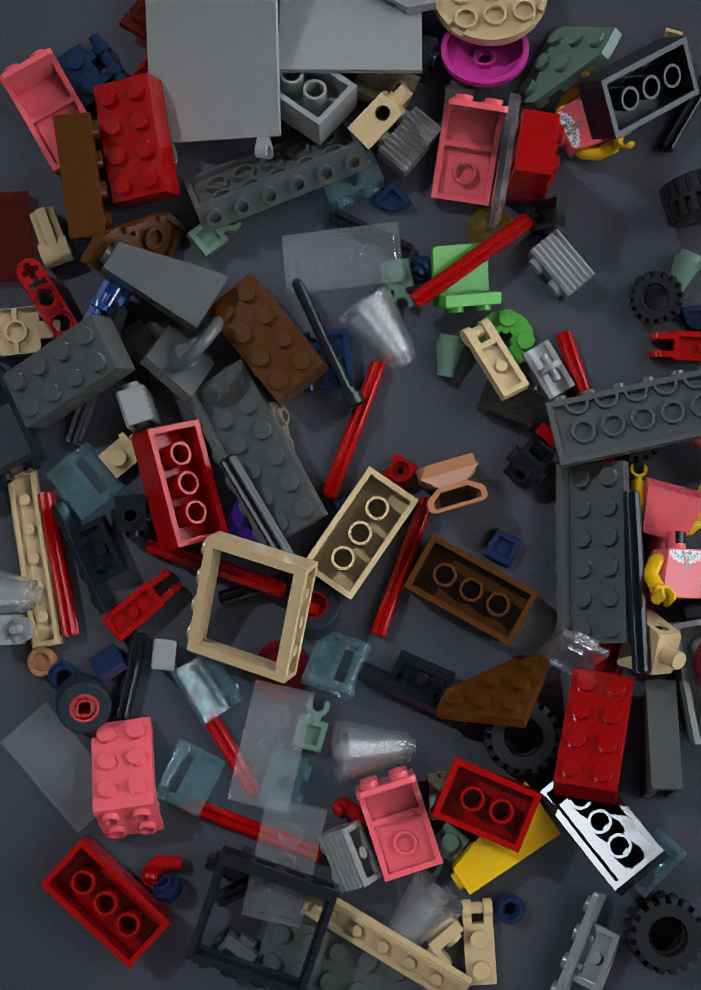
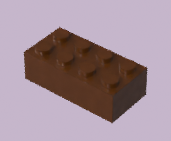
[53,112,113,242]
[207,272,330,406]
[403,534,540,646]

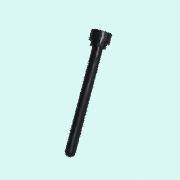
[292,278,365,411]

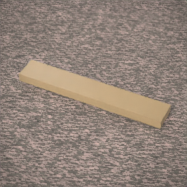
[7,470,64,649]
[300,895,473,990]

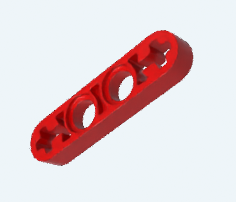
[16,258,78,339]

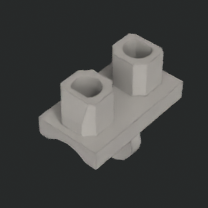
[522,339,575,401]
[0,614,34,645]

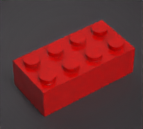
[93,73,180,209]
[503,109,564,206]
[130,419,228,553]
[553,668,634,805]
[39,833,175,969]

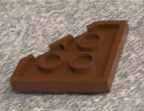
[80,211,188,303]
[436,655,551,728]

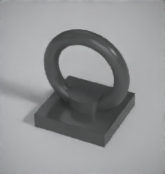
[140,316,224,402]

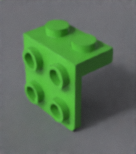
[431,243,501,313]

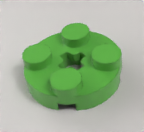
[478,309,535,366]

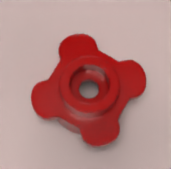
[383,454,418,489]

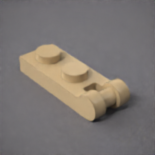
[460,318,529,401]
[461,898,497,986]

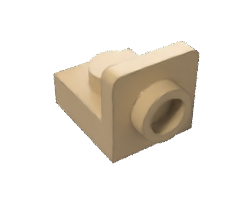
[98,432,137,480]
[426,914,464,965]

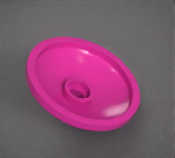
[441,30,529,87]

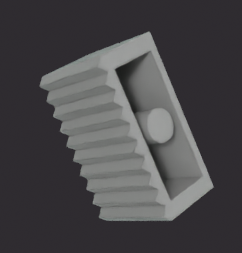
[377,106,441,179]
[528,229,595,300]
[116,381,161,433]
[318,820,382,893]

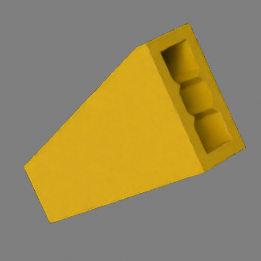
[450,779,561,895]

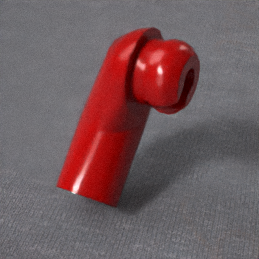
[331,797,369,834]
[141,855,183,886]

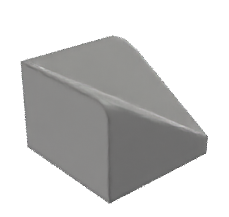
[151,638,177,671]

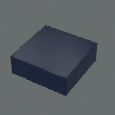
[482,528,523,568]
[89,643,128,684]

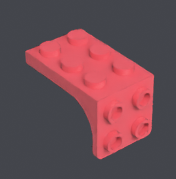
[0,48,103,174]
[430,93,509,206]
[91,716,164,839]
[355,765,443,882]

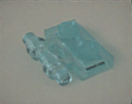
[171,655,243,725]

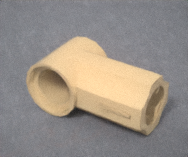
[29,206,75,270]

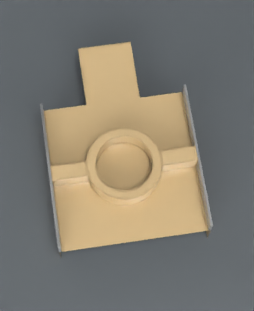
[0,306,61,359]

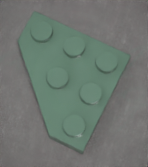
[514,26,622,109]

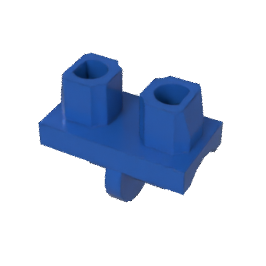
[83,280,132,319]

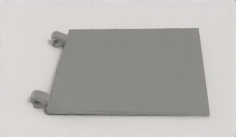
[145,0,281,164]
[279,0,422,73]

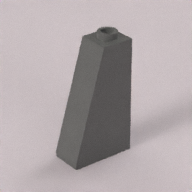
[99,242,228,331]
[640,675,683,799]

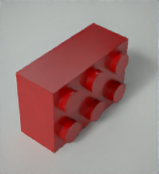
[430,755,542,853]

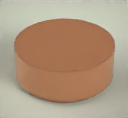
[26,647,58,677]

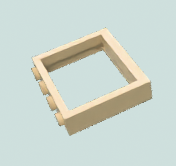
[186,531,318,683]

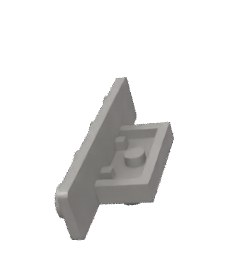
[550,892,623,990]

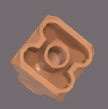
[416,453,488,514]

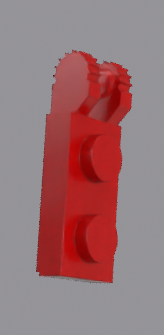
[649,331,701,363]
[101,568,183,643]

